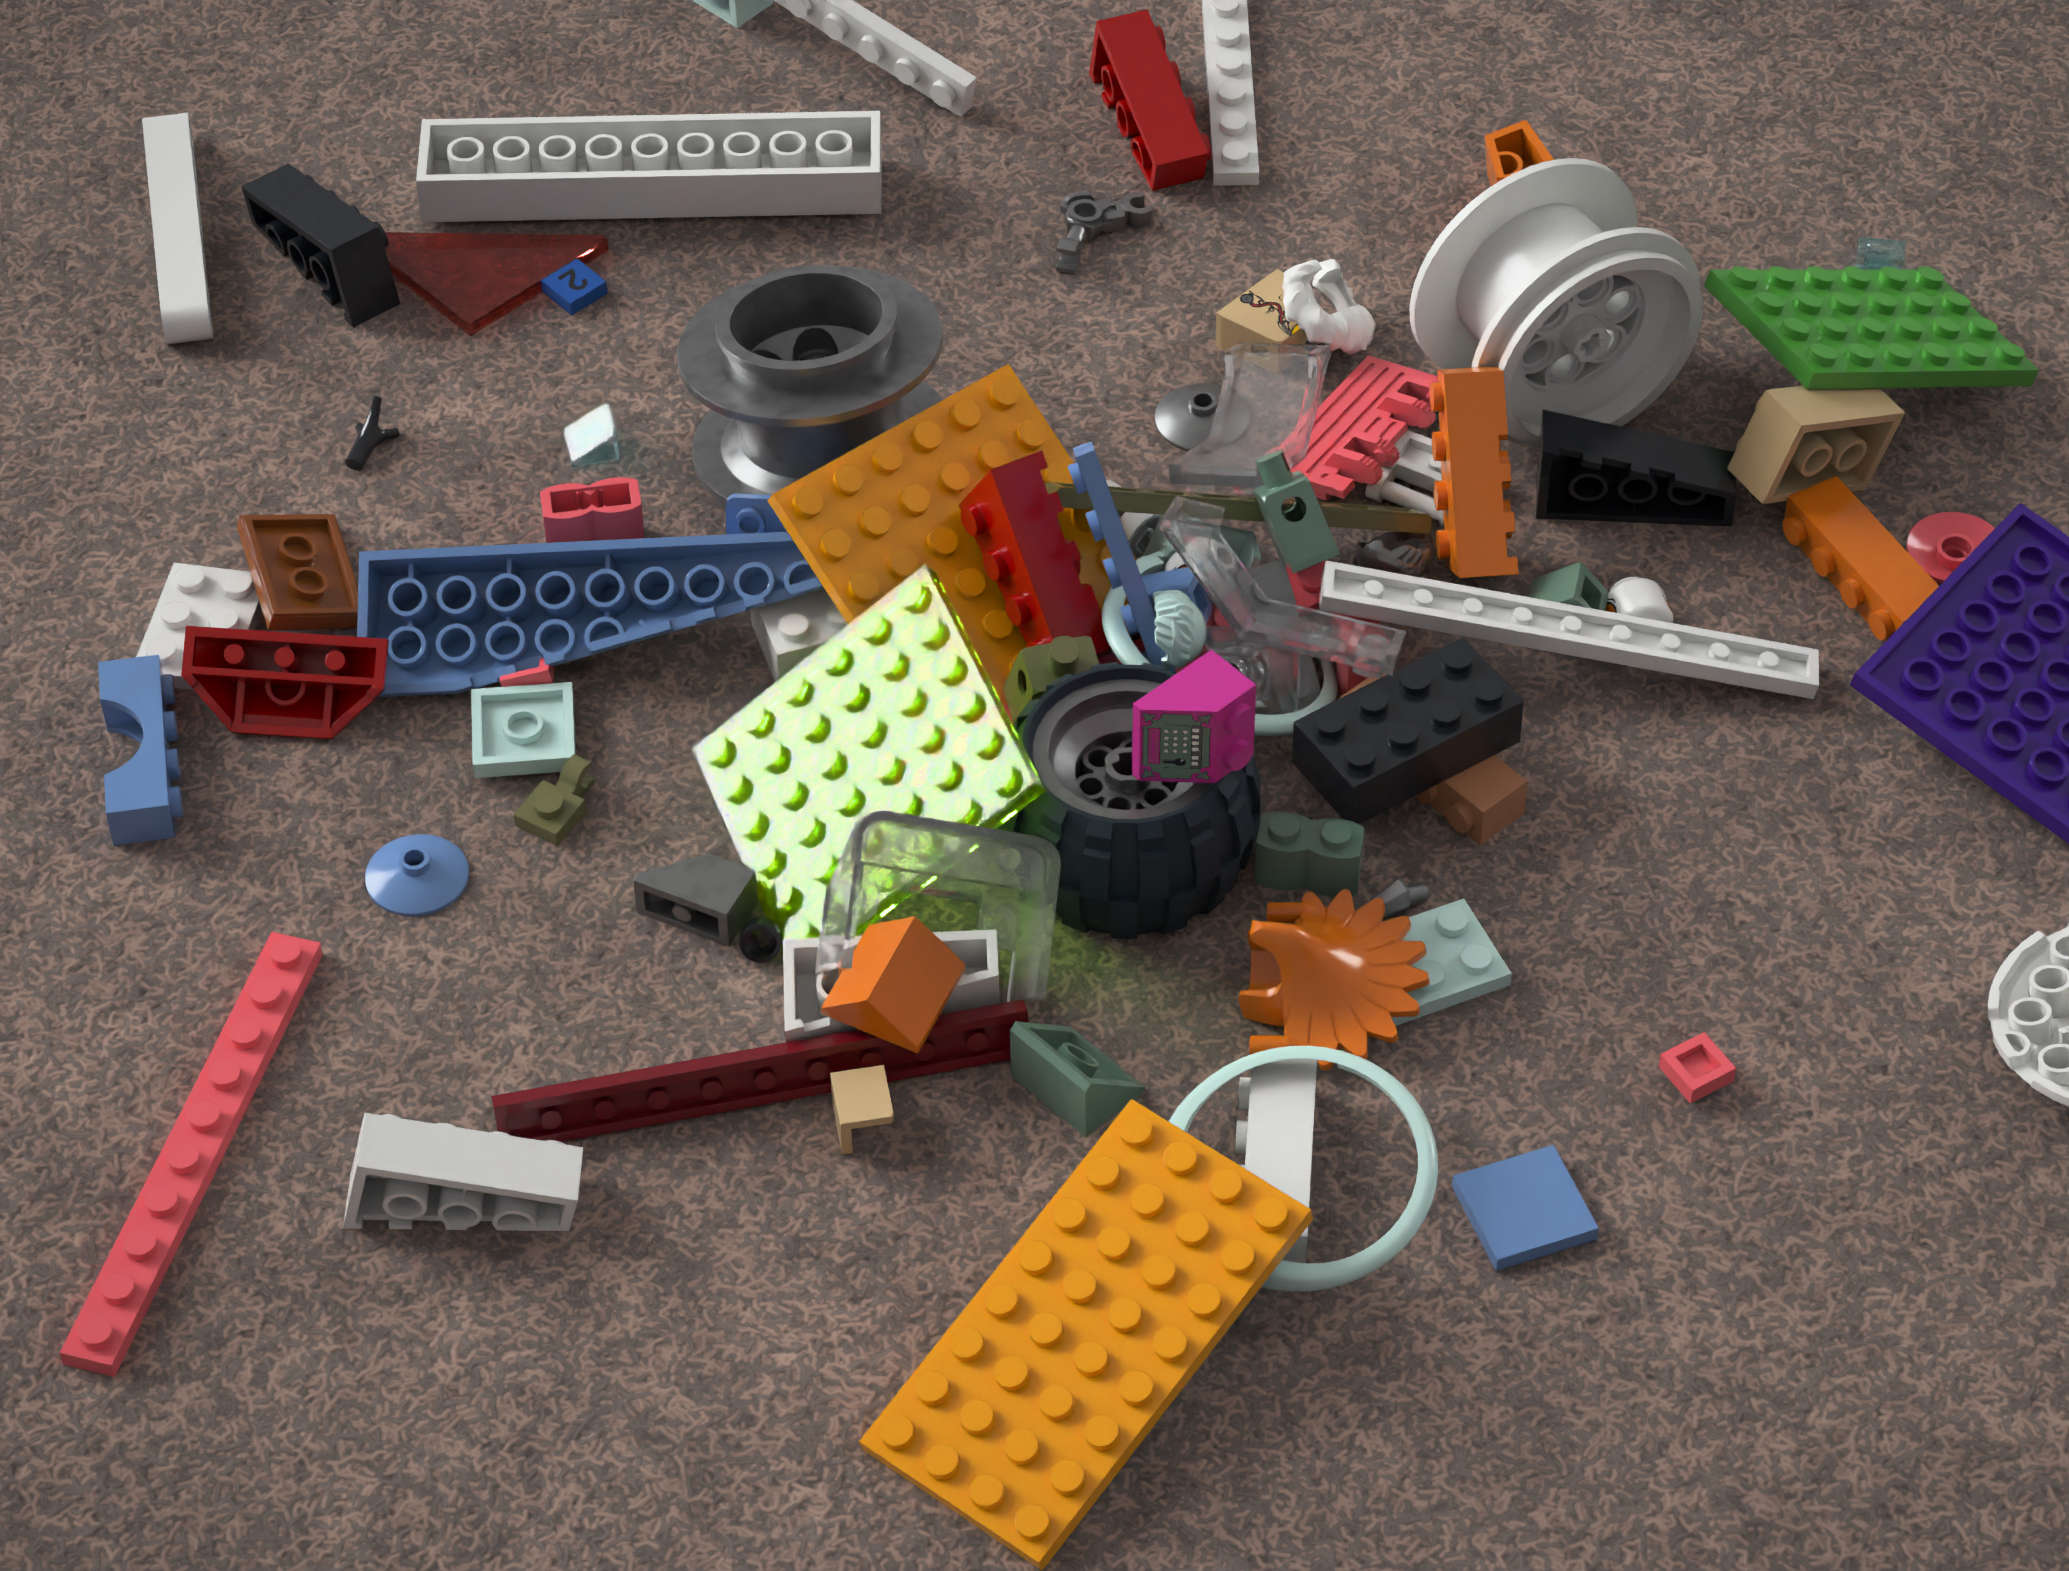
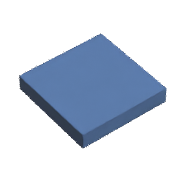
[1452,1145,1599,1271]

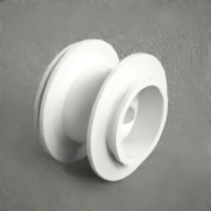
[1410,158,1703,449]

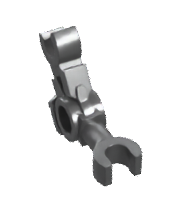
[1056,190,1152,275]

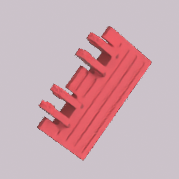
[1277,355,1438,501]

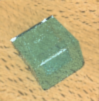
[563,403,620,467]

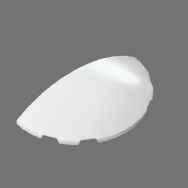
[1988,923,2069,1107]

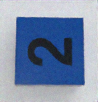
[541,259,608,316]

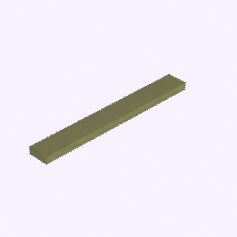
[1045,482,1432,534]

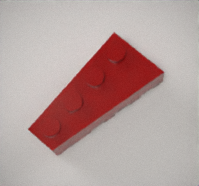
[1089,9,1212,191]
[958,450,1111,659]

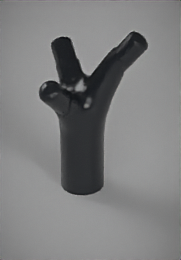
[345,396,400,471]

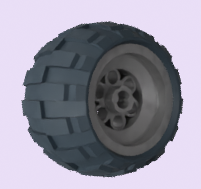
[994,662,1261,939]

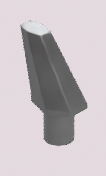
[1361,879,1429,921]

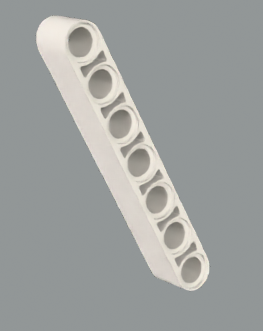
[142,112,214,345]

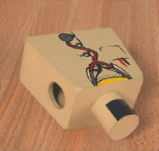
[1215,268,1332,375]

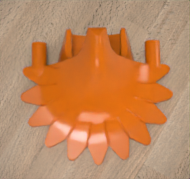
[1238,889,1430,1071]

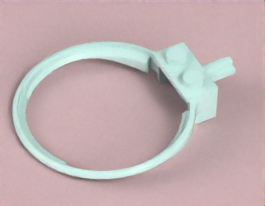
[1102,515,1338,736]
[1169,1046,1438,1292]

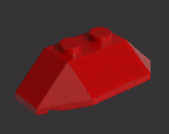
[181,626,389,740]

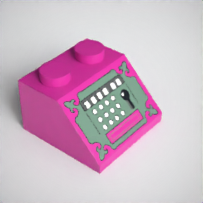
[1132,649,1256,783]

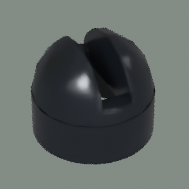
[739,916,782,963]

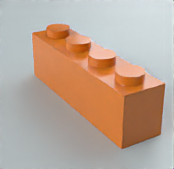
[1782,476,1939,642]

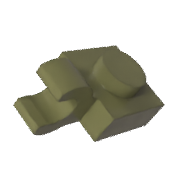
[514,754,595,846]

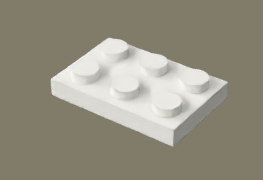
[136,563,262,690]

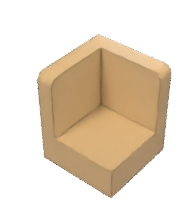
[830,1065,894,1155]

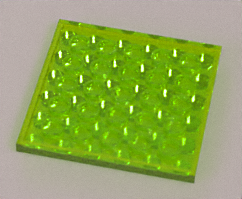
[692,564,1046,953]

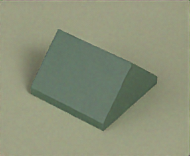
[1010,1021,1146,1138]

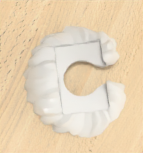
[1282,259,1376,355]

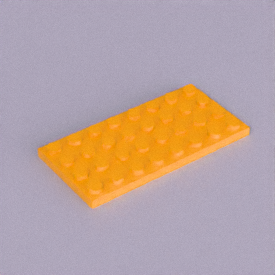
[859,1099,1313,1570]

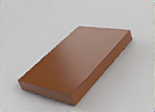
[237,514,358,630]

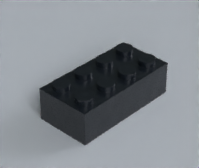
[1292,637,1524,824]

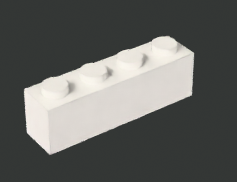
[1235,1059,1317,1263]

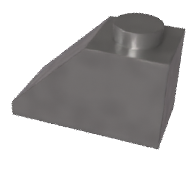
[633,854,758,947]

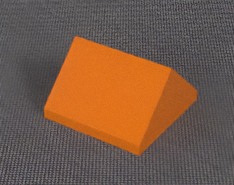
[821,916,965,1053]

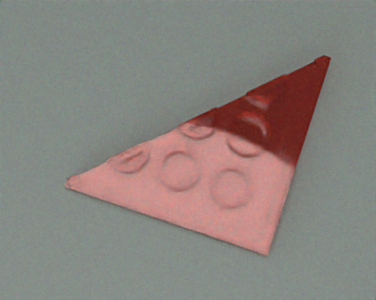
[385,232,609,336]

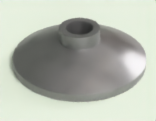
[1155,383,1250,453]

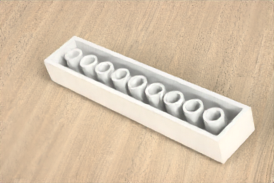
[416,111,882,222]

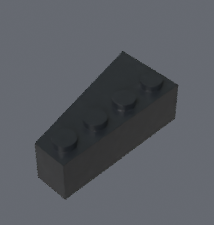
[241,163,401,328]
[1536,409,1736,527]

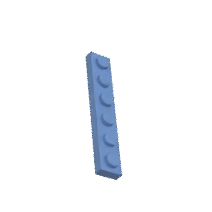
[1068,441,1177,674]

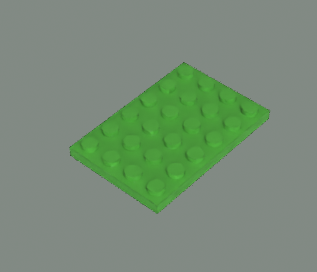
[1704,266,2039,389]

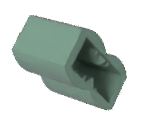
[1254,811,1365,897]

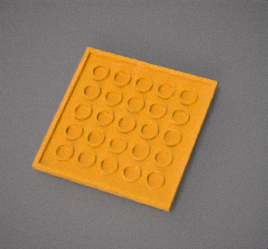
[767,364,1137,744]

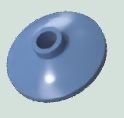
[365,834,469,916]

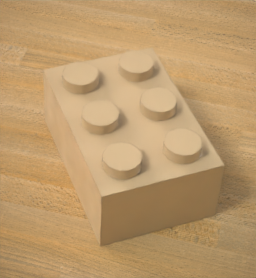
[1727,386,1905,504]

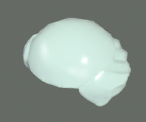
[1152,590,1207,668]

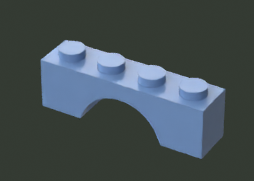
[98,655,184,846]

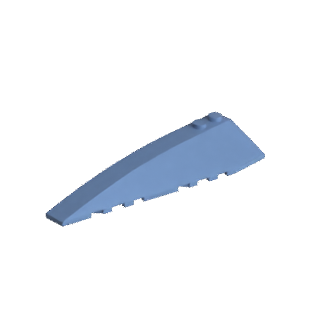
[357,532,824,697]

